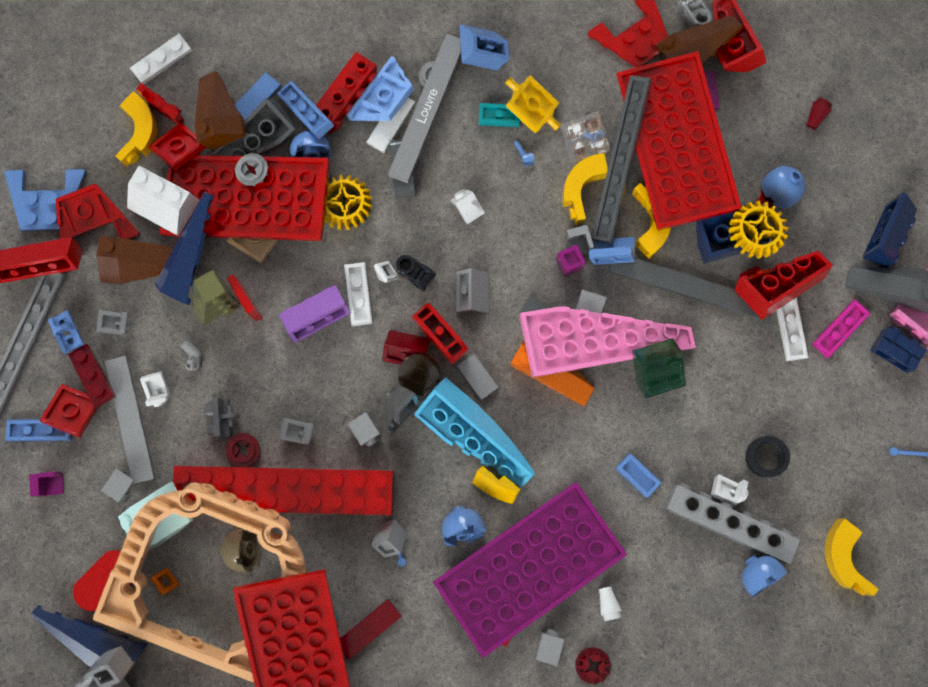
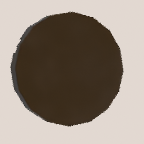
[398,354,441,396]

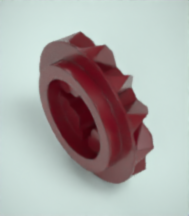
[225,433,260,467]
[575,647,611,685]

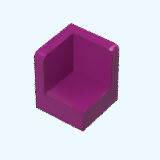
[556,244,586,277]
[29,472,64,497]

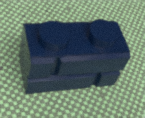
[870,327,926,373]

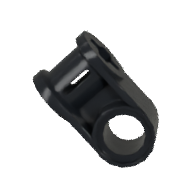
[396,255,436,292]

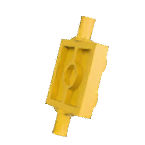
[505,75,561,133]

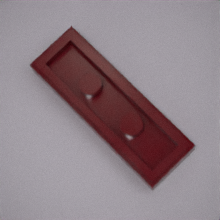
[340,598,402,660]

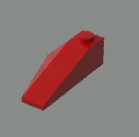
[712,0,767,73]

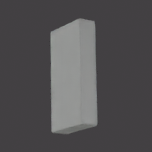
[457,354,498,401]

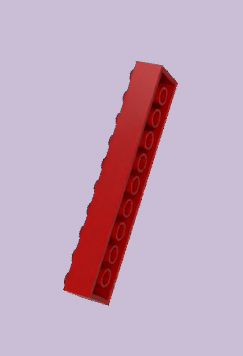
[173,466,394,515]

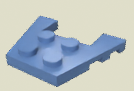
[4,169,87,231]

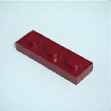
[68,344,116,408]

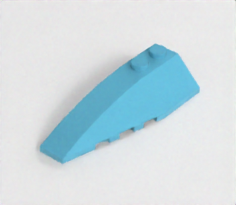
[414,377,535,487]

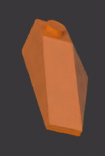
[510,340,594,407]

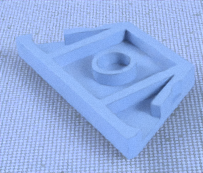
[346,56,414,121]

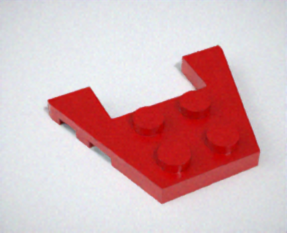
[587,0,668,67]
[55,184,140,258]

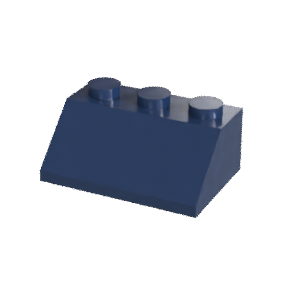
[862,192,917,267]
[696,202,770,264]

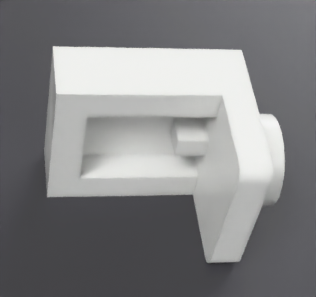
[451,189,485,224]
[140,371,170,407]
[711,475,748,507]

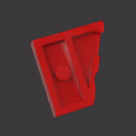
[136,83,185,124]

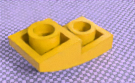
[472,466,520,504]

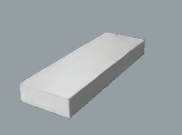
[367,98,415,154]
[344,262,373,326]
[777,298,809,361]

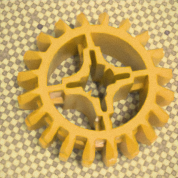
[324,174,373,230]
[728,201,789,259]

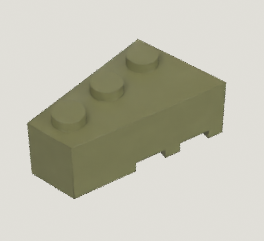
[192,270,239,326]

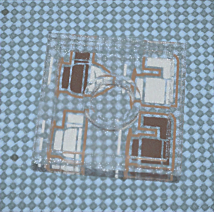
[561,111,611,164]

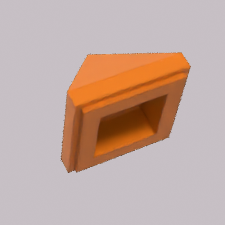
[149,568,180,596]

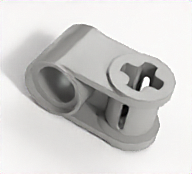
[677,0,712,28]

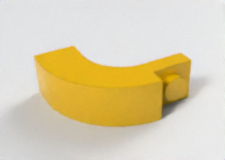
[115,91,158,167]
[562,153,608,225]
[632,183,671,260]
[825,518,879,596]

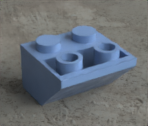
[459,24,509,70]

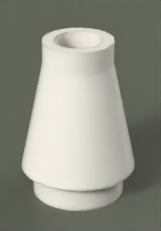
[599,587,622,621]

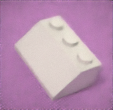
[127,166,200,236]

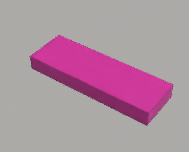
[812,299,871,358]

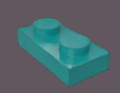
[479,103,520,127]

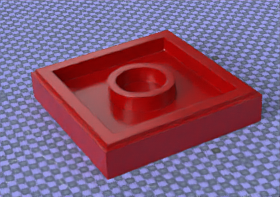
[149,122,207,171]
[227,274,263,321]
[39,384,98,438]

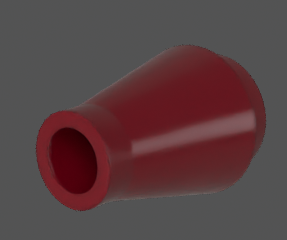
[805,98,832,131]

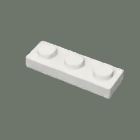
[130,34,192,84]

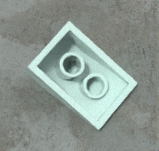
[118,482,193,551]

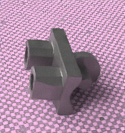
[205,397,240,437]

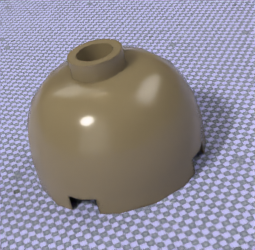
[220,528,261,572]

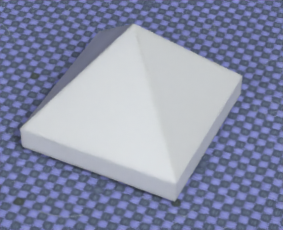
[374,261,399,283]

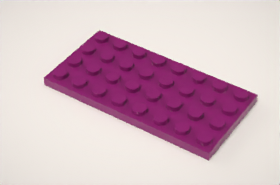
[433,482,627,658]

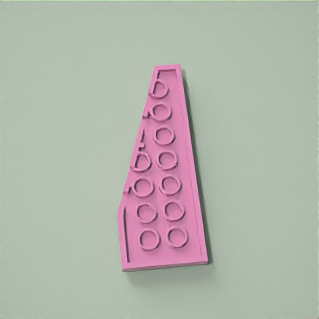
[519,306,696,378]

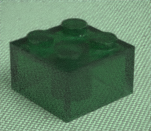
[632,338,686,398]

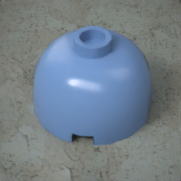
[290,131,332,161]
[762,166,806,209]
[441,506,487,546]
[741,555,787,597]

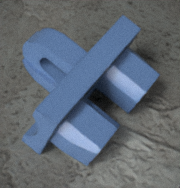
[48,310,85,354]

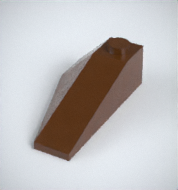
[656,16,743,66]
[194,71,246,151]
[96,236,174,284]

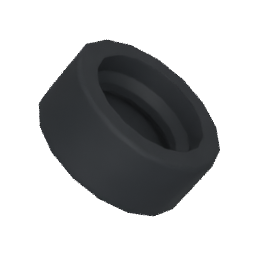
[745,436,790,478]

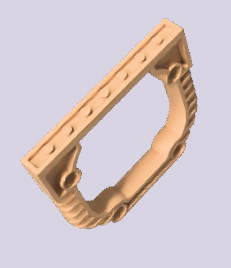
[93,483,306,683]

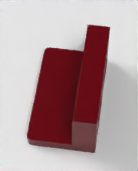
[382,330,430,365]

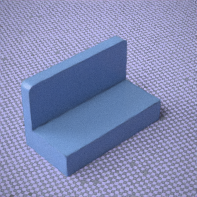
[589,237,635,265]

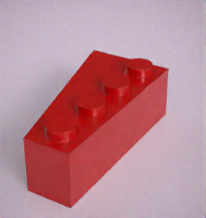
[734,251,833,320]

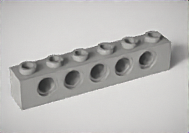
[664,483,800,564]

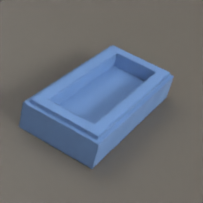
[615,453,662,499]

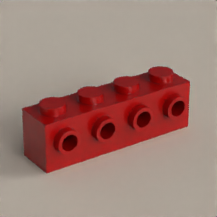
[316,52,378,135]
[0,237,83,283]

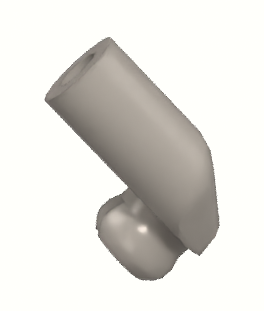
[181,340,202,371]

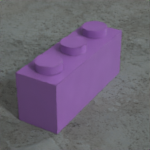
[279,285,351,343]

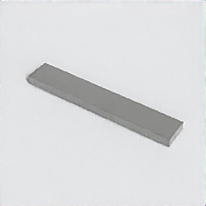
[105,356,156,485]

